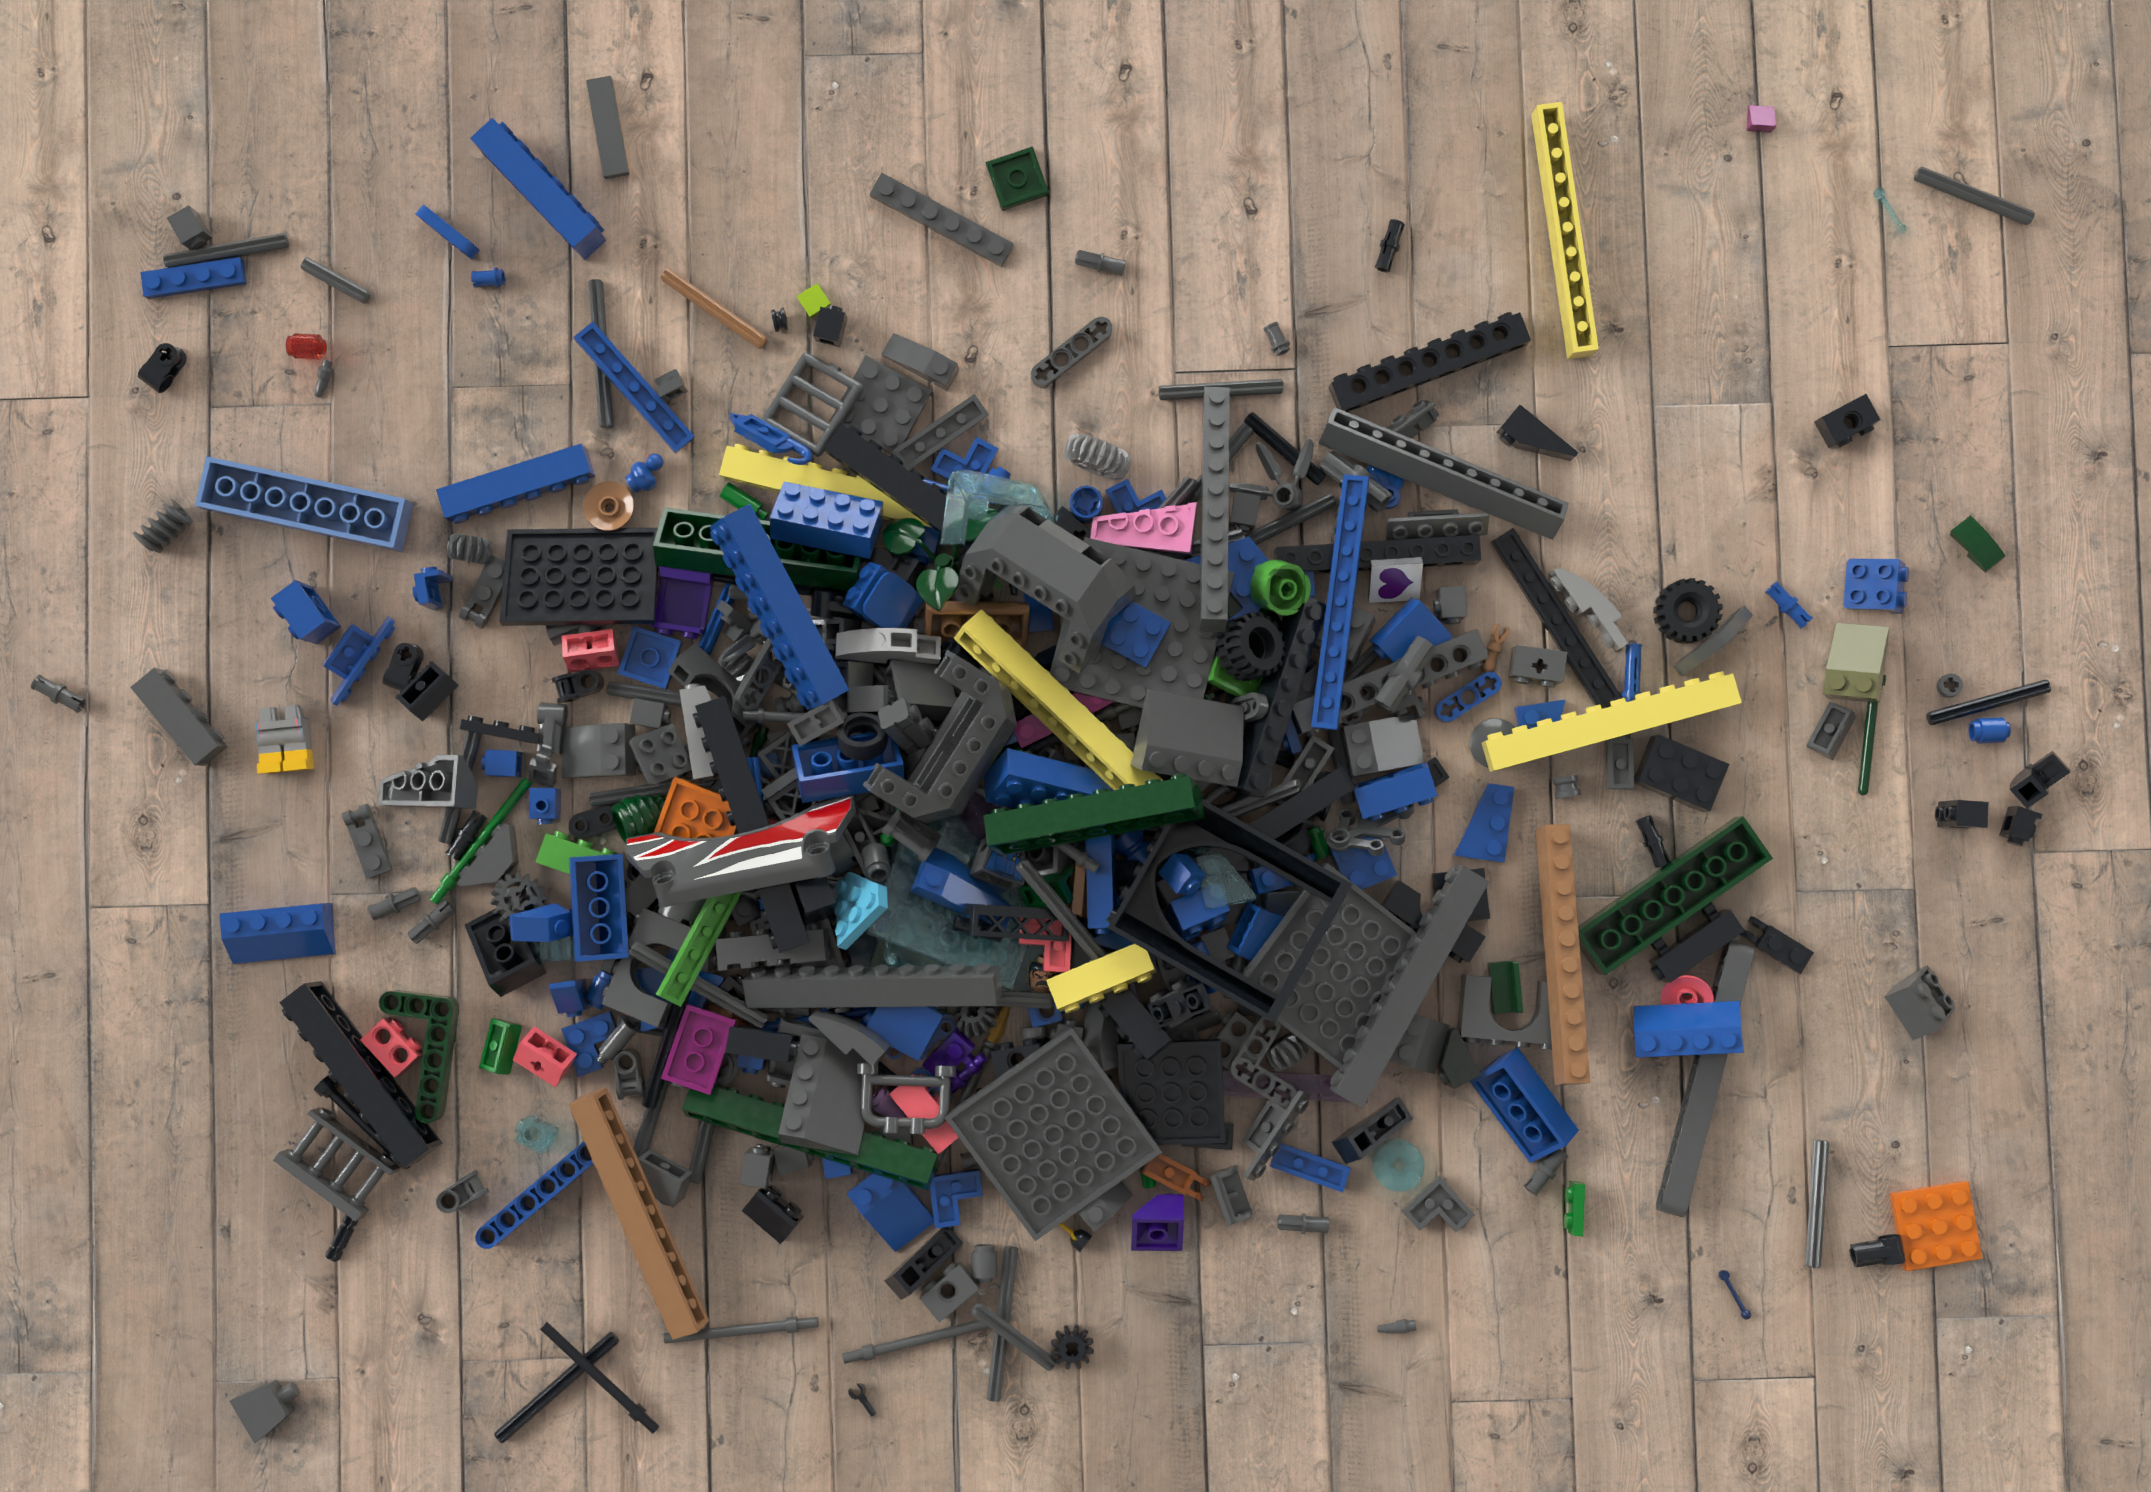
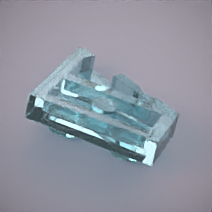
[1195,853,1256,909]

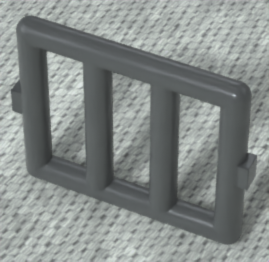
[761,352,864,457]

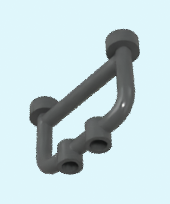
[857,1063,956,1134]

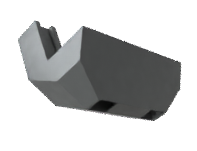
[954,506,1136,673]
[863,650,1017,823]

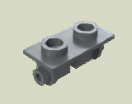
[1387,400,1439,439]

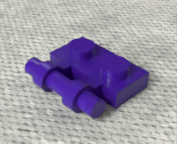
[922,1028,987,1093]

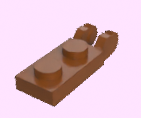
[1139,1154,1212,1202]

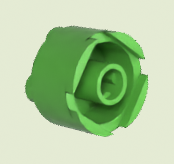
[1250,559,1311,615]

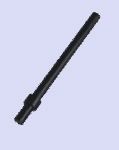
[540,1322,659,1434]

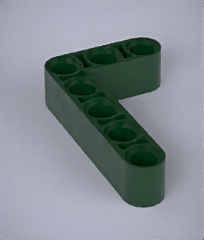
[379,990,459,1124]

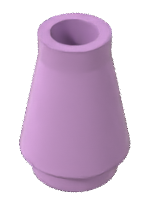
[871,1087,906,1118]

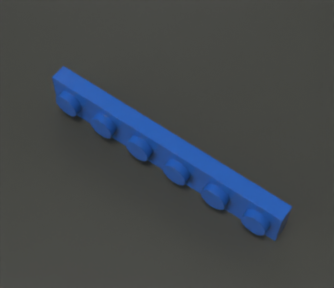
[573,321,695,454]

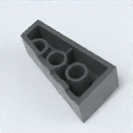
[715,924,831,971]

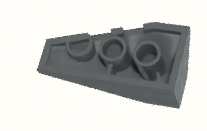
[378,755,478,809]

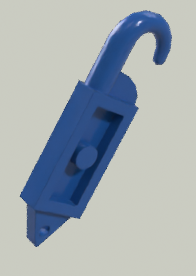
[729,413,813,465]

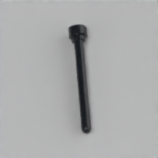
[313,1075,411,1169]

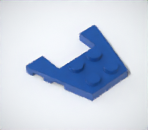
[1184,536,1268,621]

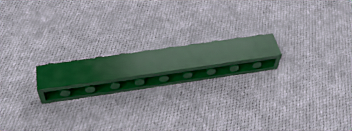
[682,1084,939,1191]

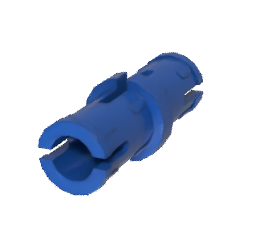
[1765,581,1813,629]

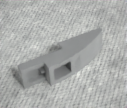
[1549,568,1628,651]
[835,628,941,664]

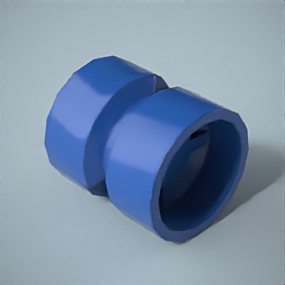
[1070,485,1103,524]
[1115,830,1150,864]

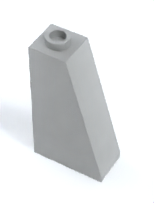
[679,684,720,784]

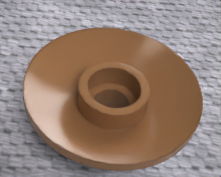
[583,481,634,531]

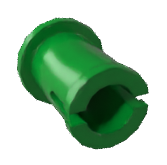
[1307,826,1331,860]

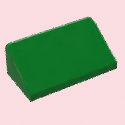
[479,1018,522,1075]

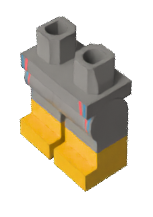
[255,705,315,774]

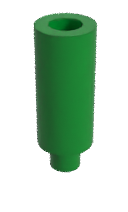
[719,482,769,520]

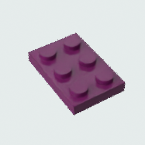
[661,1004,737,1095]

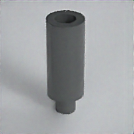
[597,1018,639,1064]

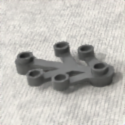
[1327,804,1414,856]

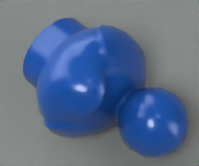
[625,454,664,493]

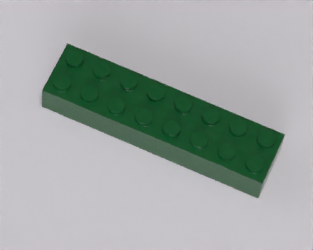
[653,507,862,591]
[984,774,1204,856]
[1578,816,1773,976]

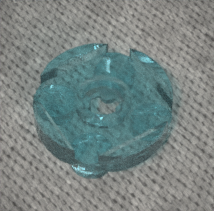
[1372,1139,1424,1192]

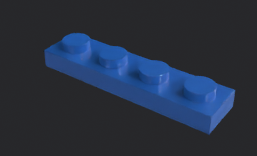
[140,257,247,299]

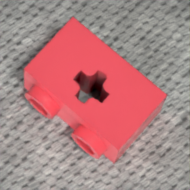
[513,1026,577,1088]

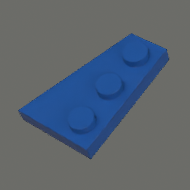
[1453,783,1514,863]

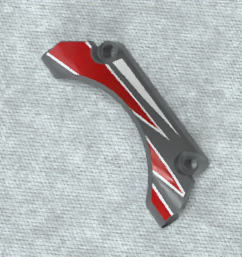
[625,795,859,907]

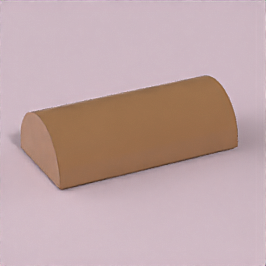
[924,601,1030,649]

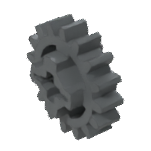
[490,872,548,927]

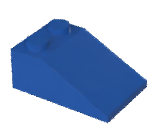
[847,1173,934,1252]

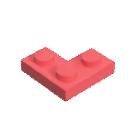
[1019,918,1072,973]

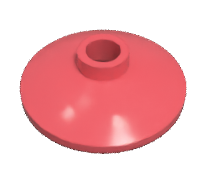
[1661,975,1714,1005]

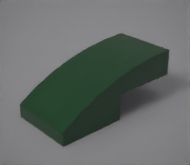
[1950,515,2006,573]

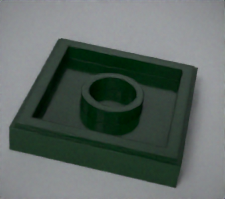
[985,146,1049,211]

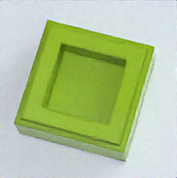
[796,283,831,319]

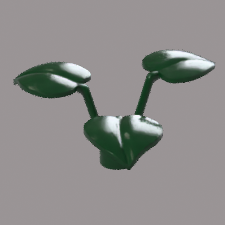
[882,504,998,611]

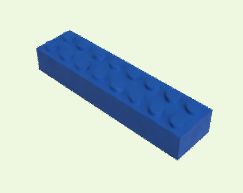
[710,504,849,710]

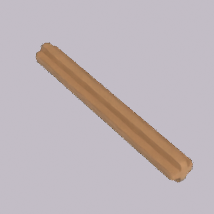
[661,268,767,349]

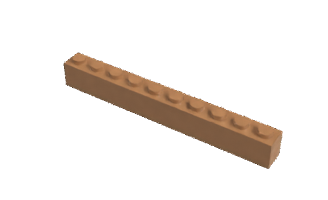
[1535,824,1590,1085]
[569,1087,709,1340]

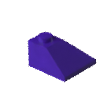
[1131,1193,1184,1251]

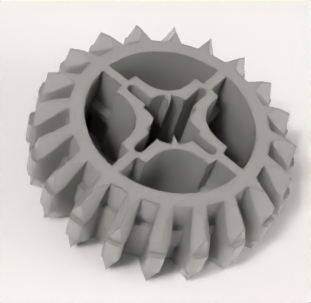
[1063,433,1131,480]

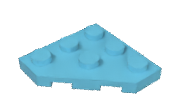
[835,871,888,950]

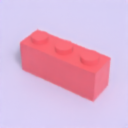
[889,1073,959,1154]

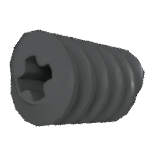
[133,498,193,553]

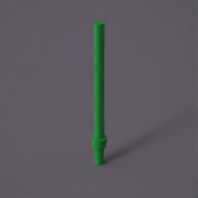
[430,777,532,905]

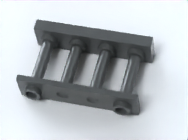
[273,1107,400,1222]

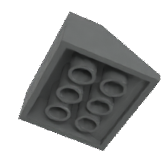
[1131,688,1244,787]
[778,1035,880,1156]

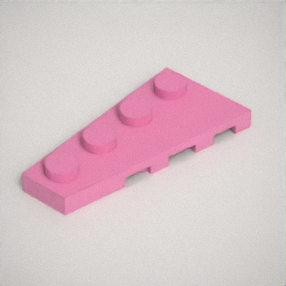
[1090,502,1198,554]

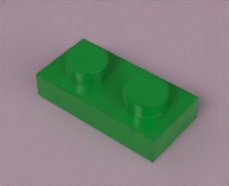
[1564,1181,1585,1237]

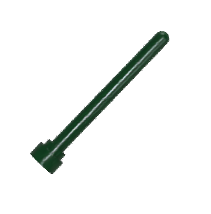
[1858,675,1887,795]

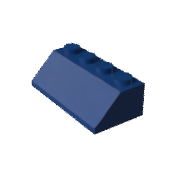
[791,732,904,803]
[568,854,629,962]
[219,903,336,964]
[1634,1001,1744,1058]
[1470,1047,1579,1163]

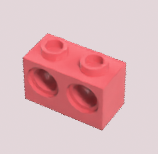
[562,629,620,673]
[360,1017,423,1077]

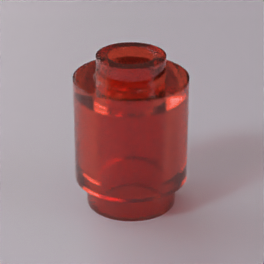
[286,333,327,360]

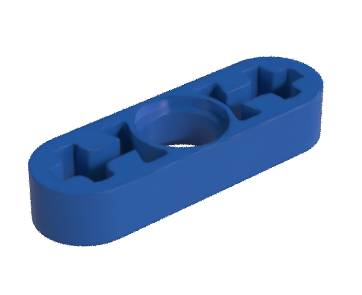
[415,205,480,260]
[1434,672,1502,722]

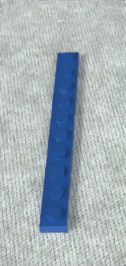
[1311,474,1370,731]

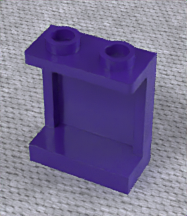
[651,566,714,639]

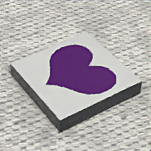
[1368,557,1423,603]

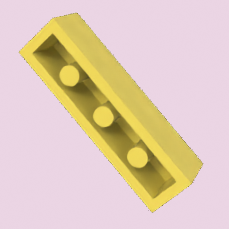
[1046,944,1157,1014]

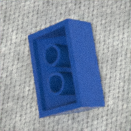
[1354,762,1438,821]

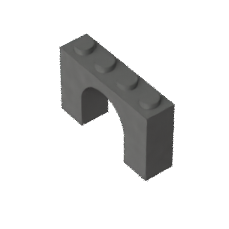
[602,908,691,1029]
[1457,974,1552,1050]

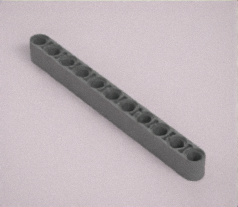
[1656,941,1754,1217]

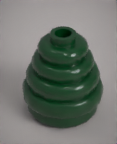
[611,794,666,844]

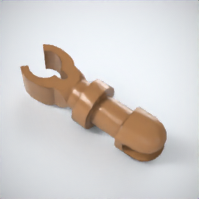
[1481,624,1510,672]

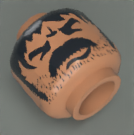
[1027,954,1060,993]

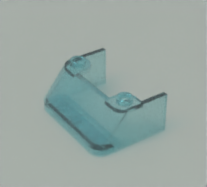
[941,470,1054,545]

